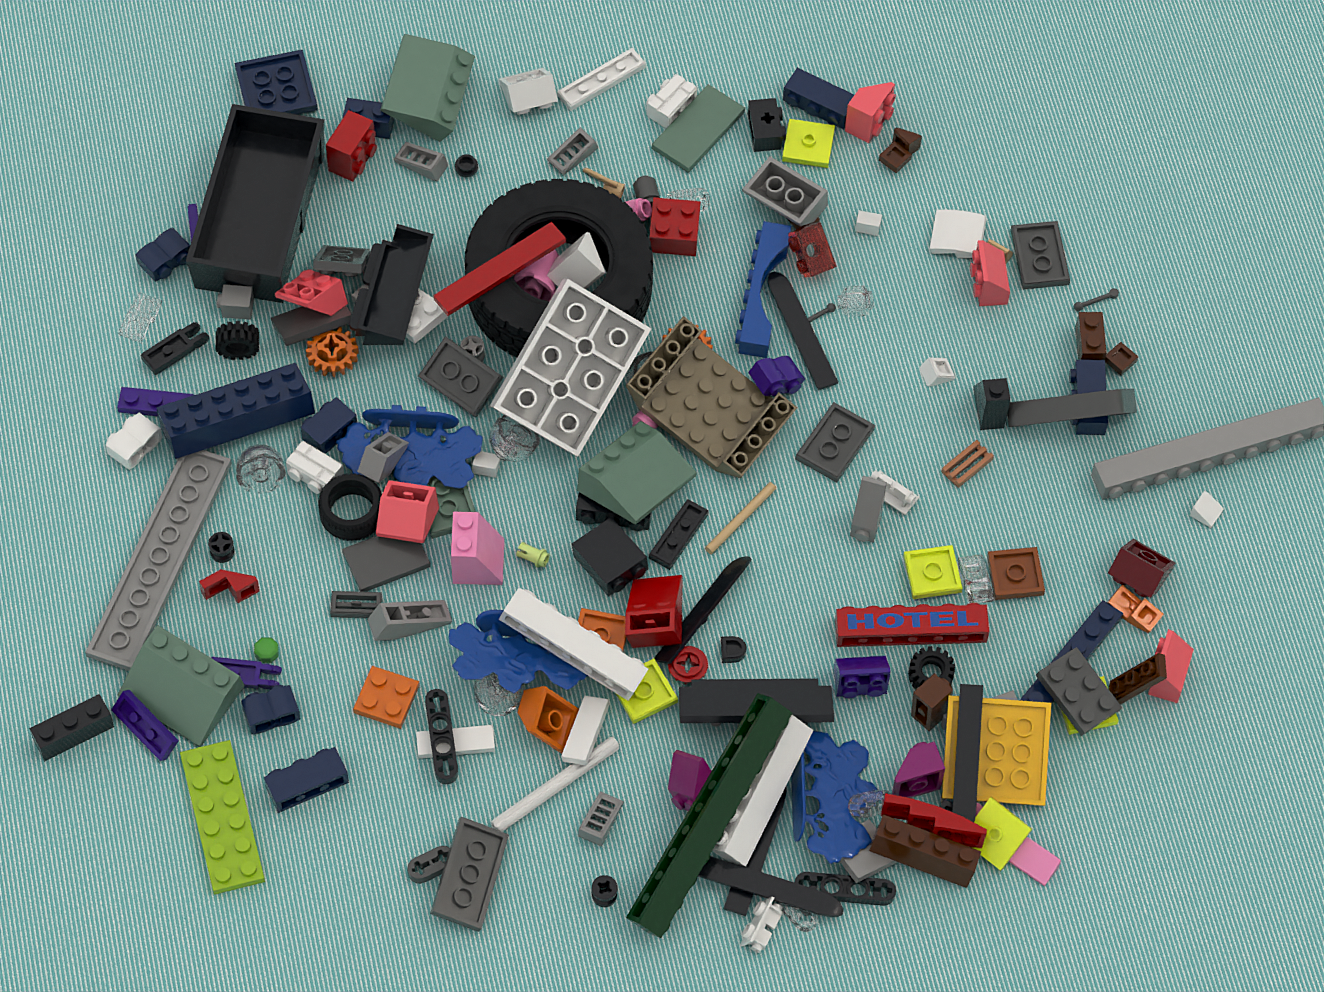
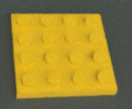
[941,695,1051,806]

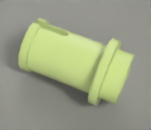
[516,542,550,568]

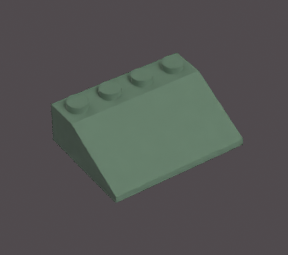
[380,34,475,142]
[577,421,697,525]
[117,625,245,747]

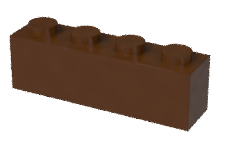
[869,814,981,888]

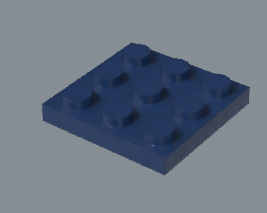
[234,49,318,115]

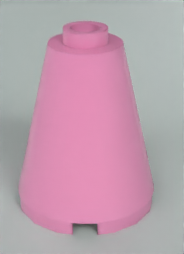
[513,250,559,301]

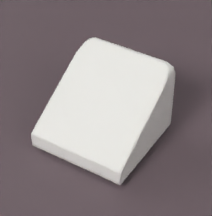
[855,210,882,236]
[920,357,955,386]
[472,451,501,478]
[1190,490,1224,528]

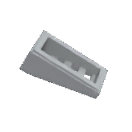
[547,127,598,175]
[394,142,448,181]
[578,791,624,846]

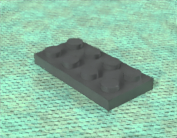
[430,816,509,932]

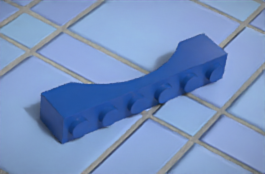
[735,221,792,358]

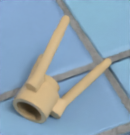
[583,168,625,198]

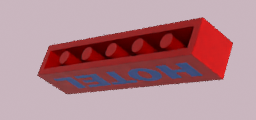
[835,603,989,647]

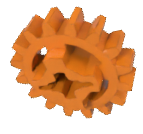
[306,327,359,377]

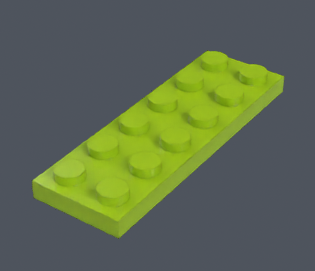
[180,740,265,895]

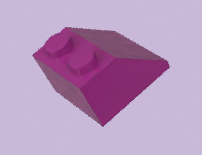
[892,741,945,798]
[668,750,712,811]

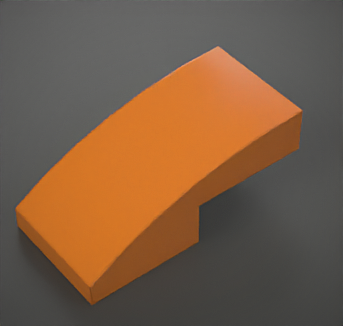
[1107,585,1164,633]

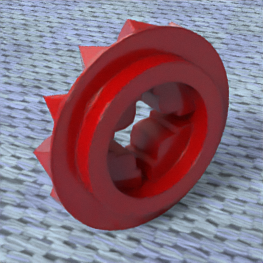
[668,646,708,685]

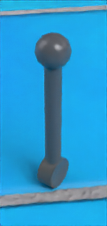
[1074,288,1119,311]
[808,303,836,322]

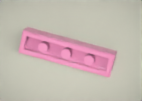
[975,803,1061,887]

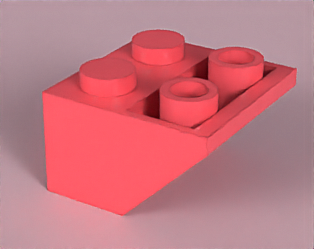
[845,82,896,143]
[970,240,1010,306]
[275,269,348,316]
[376,480,439,543]
[1148,629,1194,703]

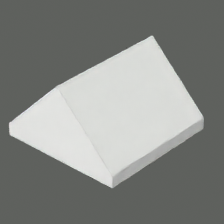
[547,232,606,289]

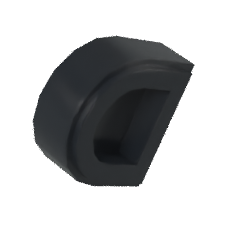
[721,636,747,663]

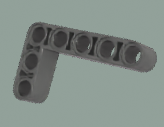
[1007,389,1137,427]

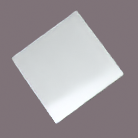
[929,209,987,258]

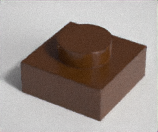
[879,141,912,173]
[1105,342,1138,375]

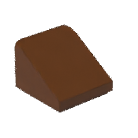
[892,127,922,154]

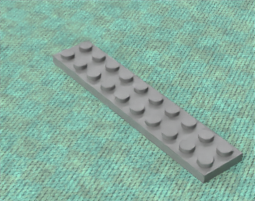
[85,450,232,671]

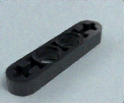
[425,689,458,784]
[794,872,896,906]

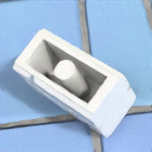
[646,74,697,129]
[286,441,344,494]

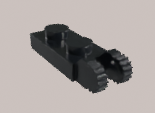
[141,322,209,375]

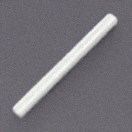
[492,737,619,832]

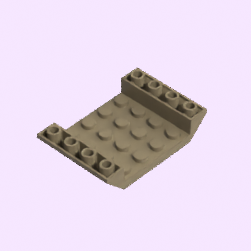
[626,316,798,478]

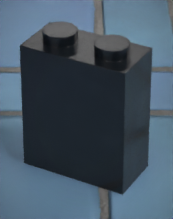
[571,517,649,597]

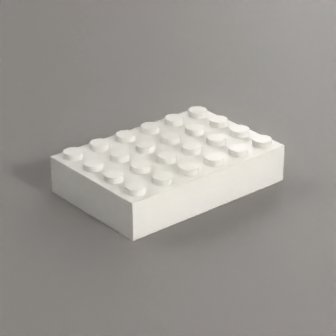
[490,279,651,456]

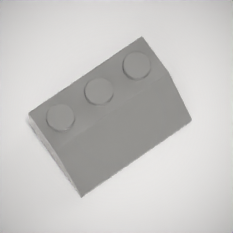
[742,156,828,226]

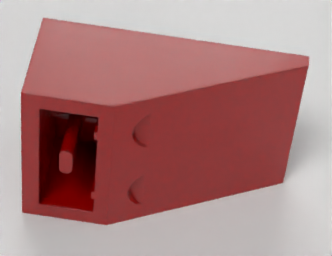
[625,575,683,648]

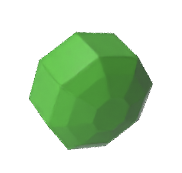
[254,637,279,663]

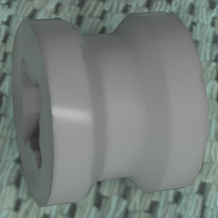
[460,335,485,361]

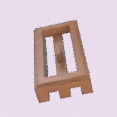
[941,440,994,488]

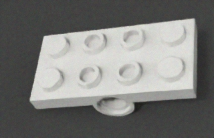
[351,284,448,343]

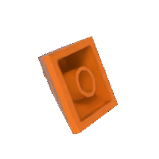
[517,686,579,754]

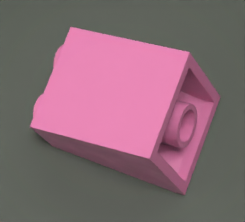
[451,512,504,585]

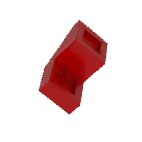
[199,569,260,603]

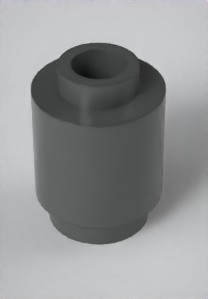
[633,175,660,207]

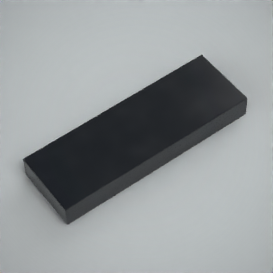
[649,499,709,570]

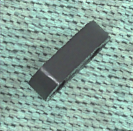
[407,846,450,884]

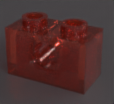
[788,222,837,277]

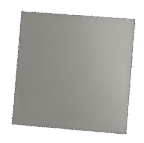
[840,819,897,883]

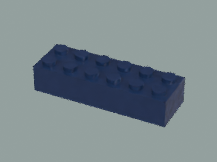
[156,362,315,459]

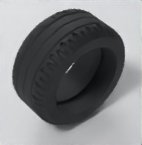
[318,473,382,541]

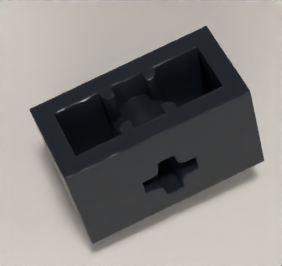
[747,98,786,152]

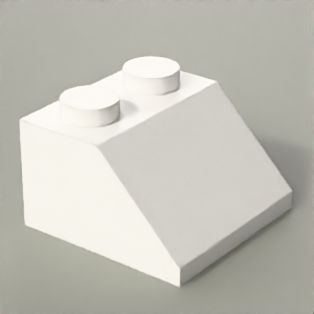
[499,68,558,114]

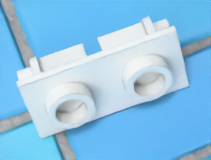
[870,470,919,515]
[740,897,783,953]

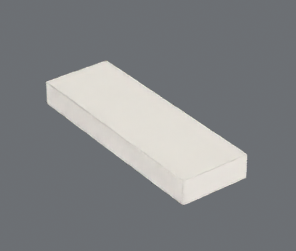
[561,695,610,766]
[416,725,495,759]

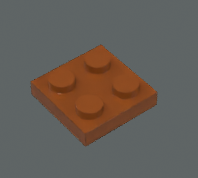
[987,547,1045,600]

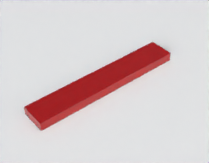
[433,222,566,316]

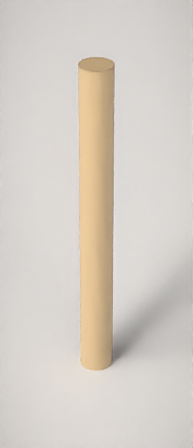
[705,482,776,554]

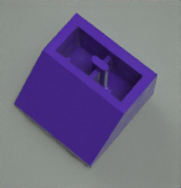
[833,656,891,699]

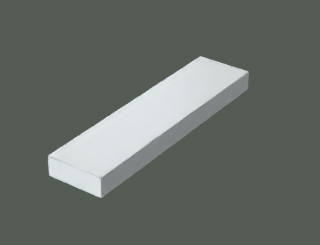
[557,48,646,111]

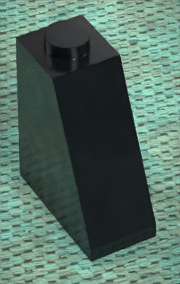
[973,378,1010,430]

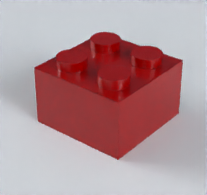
[326,110,377,182]
[649,197,701,256]

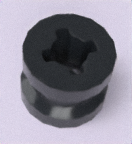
[208,532,235,563]
[592,875,618,907]

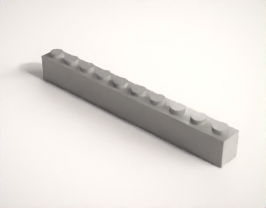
[1091,397,1324,500]

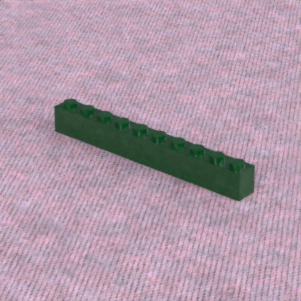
[626,693,792,938]

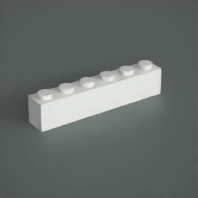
[499,587,648,701]
[712,715,813,867]

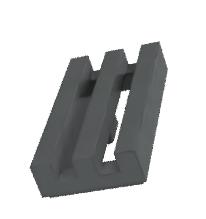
[330,591,382,618]

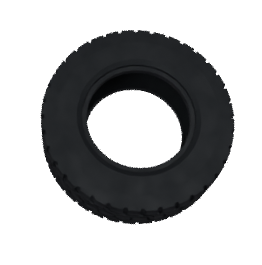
[465,179,653,358]

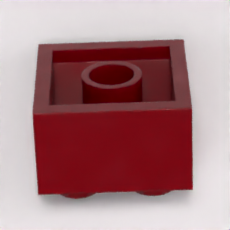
[1108,538,1176,598]

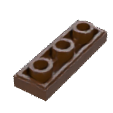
[1109,653,1167,705]

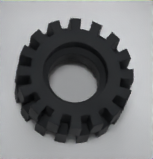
[215,321,259,360]
[908,646,955,689]

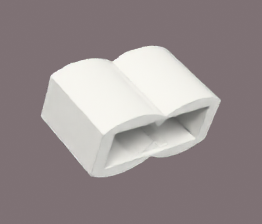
[106,413,163,470]

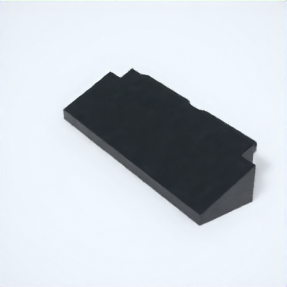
[349,224,434,345]
[679,678,834,723]

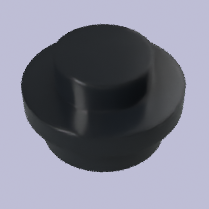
[455,154,478,177]

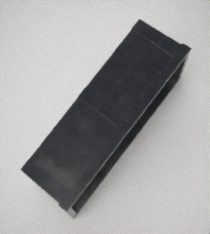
[186,104,325,303]

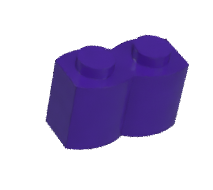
[748,356,805,396]

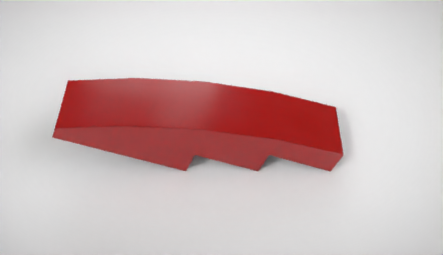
[880,793,987,848]

